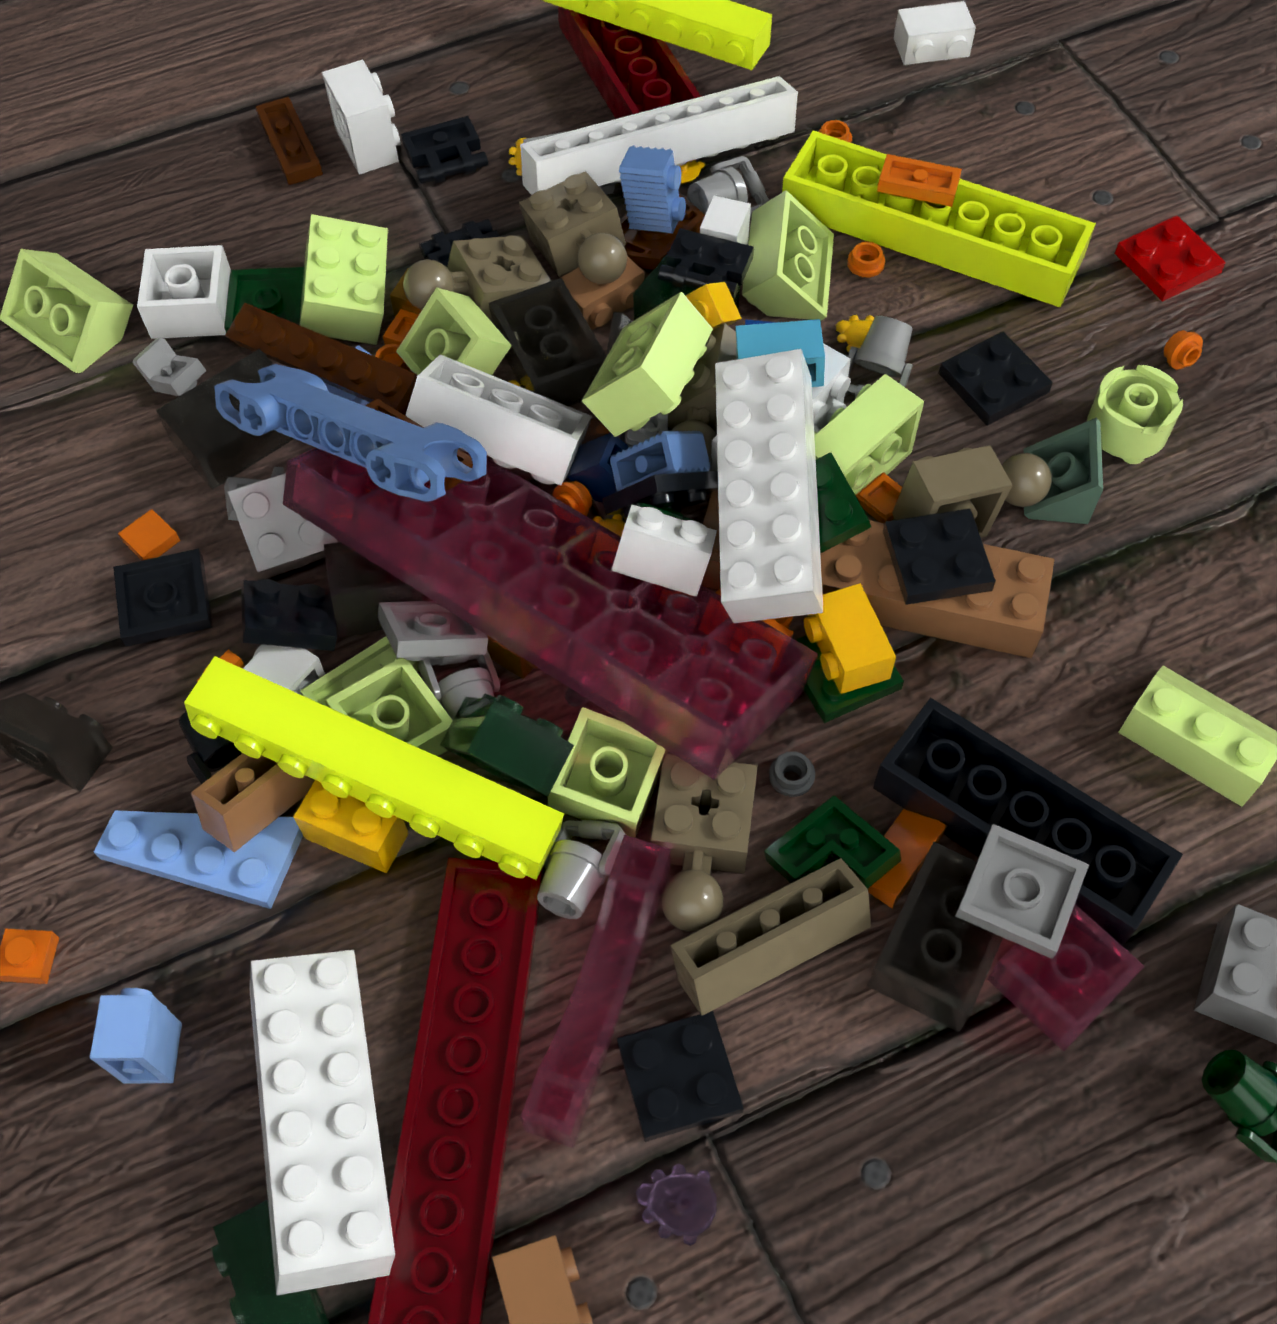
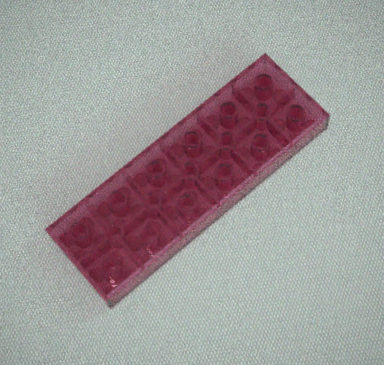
[282,448,818,780]

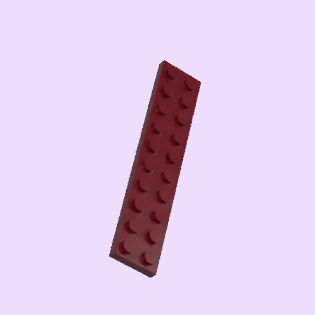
[368,857,544,1324]

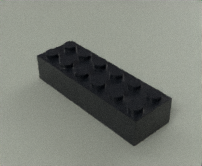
[873,697,1183,949]

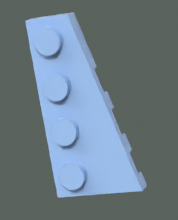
[94,810,303,909]

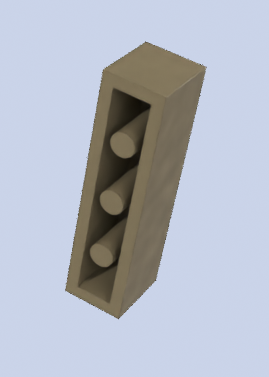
[670,858,871,1016]

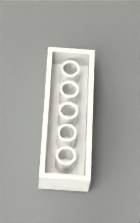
[715,349,823,623]
[249,950,395,1295]

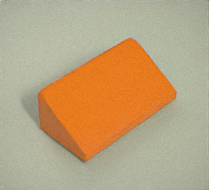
[868,809,947,908]

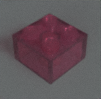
[987,905,1144,1051]

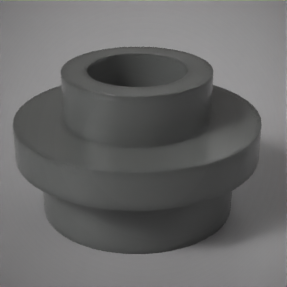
[769,751,815,797]

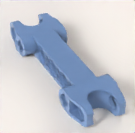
[214,364,487,502]

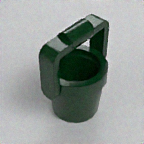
[1202,1049,1277,1163]

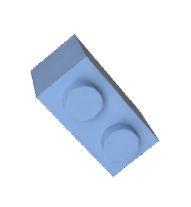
[90,988,182,1084]

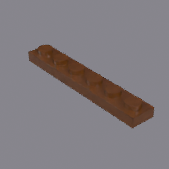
[225,303,418,415]

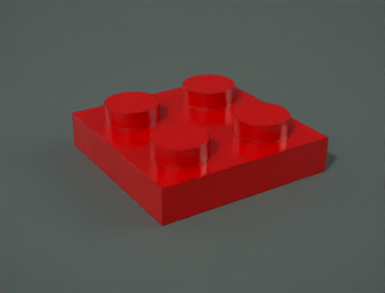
[1114,215,1226,302]

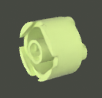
[1087,365,1183,464]

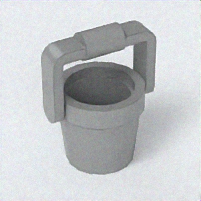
[687,156,769,218]
[846,316,913,399]
[418,650,500,740]
[537,820,628,919]

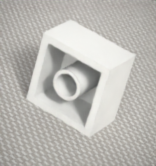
[322,59,401,175]
[137,245,231,339]

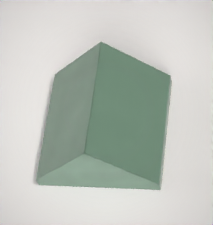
[1023,418,1103,524]

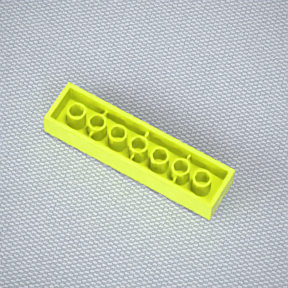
[782,130,1096,307]

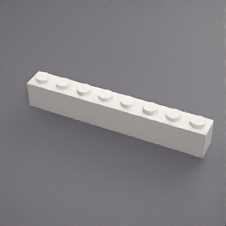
[520,76,798,195]

